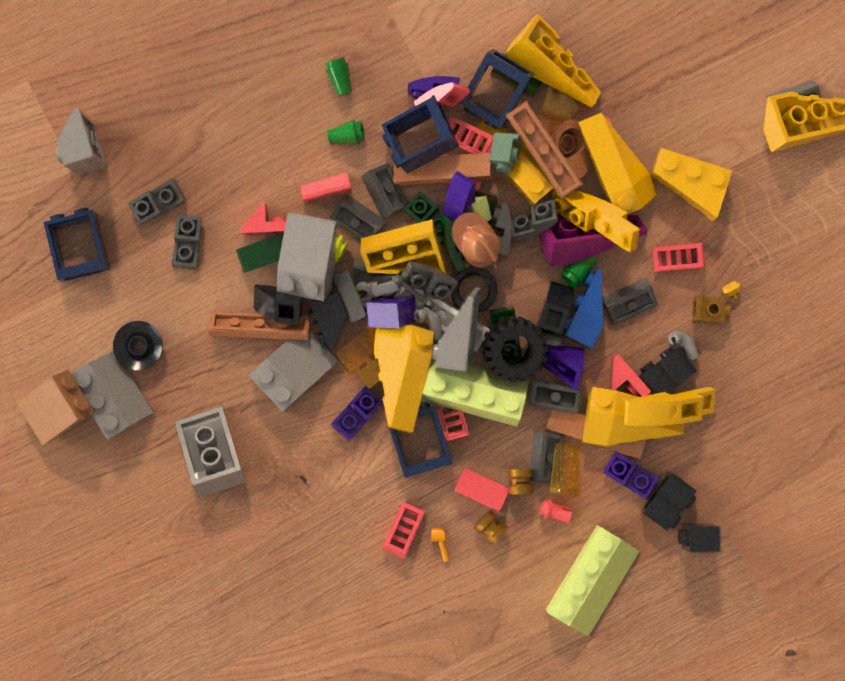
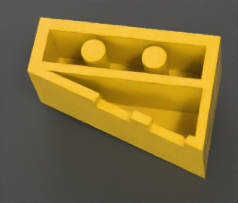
[360,219,446,274]

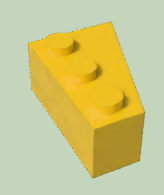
[650,148,732,221]

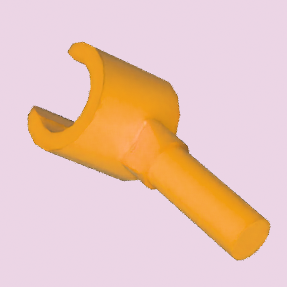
[431,528,449,562]

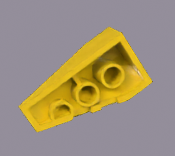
[504,14,601,108]
[763,92,845,153]
[578,113,657,214]
[473,119,554,205]
[374,325,434,433]
[582,387,685,447]

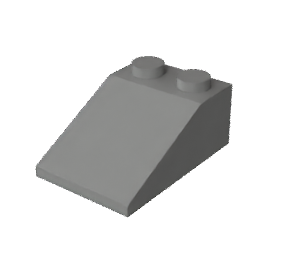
[277,212,337,301]
[433,287,481,371]
[248,330,339,412]
[175,406,246,498]

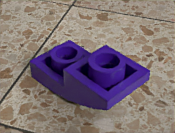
[408,76,460,99]
[444,171,476,221]
[331,386,384,441]
[603,451,660,500]

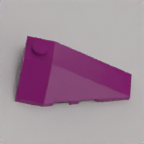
[540,213,647,267]

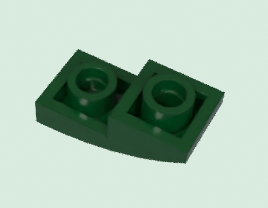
[403,191,444,245]
[440,216,466,273]
[236,233,284,273]
[489,306,522,361]

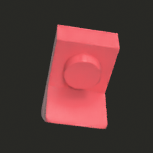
[241,202,286,236]
[609,354,651,397]

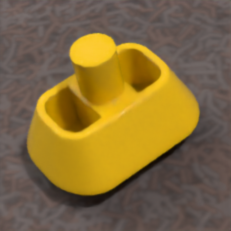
[721,281,740,300]

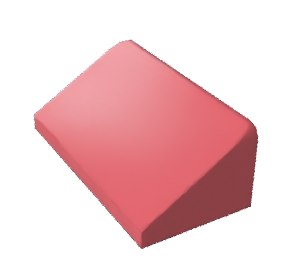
[300,173,352,204]
[454,468,509,512]

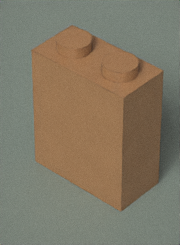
[17,370,94,446]

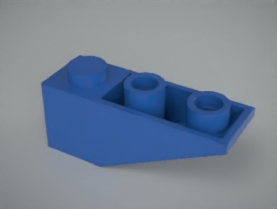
[563,268,603,349]

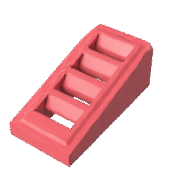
[448,116,493,154]
[652,243,706,272]
[435,405,470,441]
[382,502,426,559]

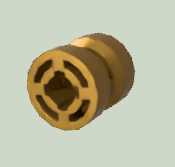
[508,468,534,494]
[473,510,508,545]

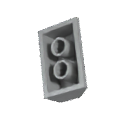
[55,108,107,176]
[71,351,154,440]

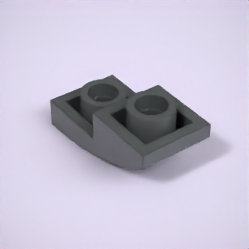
[128,179,187,225]
[511,200,558,243]
[492,203,511,258]
[171,215,202,270]
[401,261,458,301]

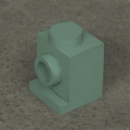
[490,132,522,174]

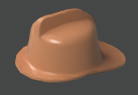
[551,119,590,179]
[452,212,501,268]

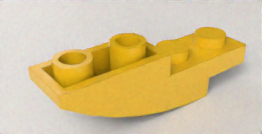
[552,188,640,253]
[624,387,716,426]

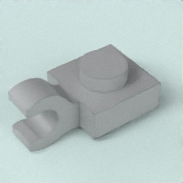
[356,274,399,303]

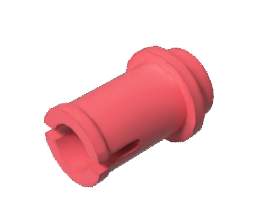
[539,499,573,524]

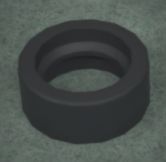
[451,266,497,313]

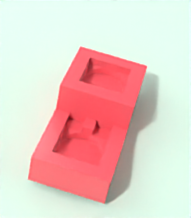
[414,83,470,107]

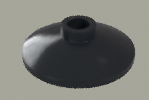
[113,321,163,370]

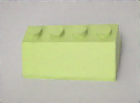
[421,357,529,427]
[546,525,640,636]

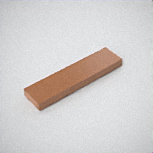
[506,101,583,199]
[393,152,492,185]
[208,311,310,340]
[545,409,647,459]

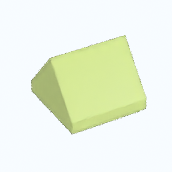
[468,195,492,222]

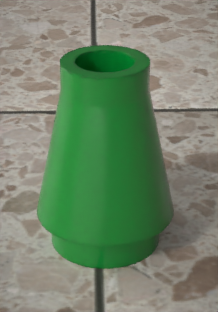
[325,57,352,96]
[327,120,365,144]
[561,256,597,289]

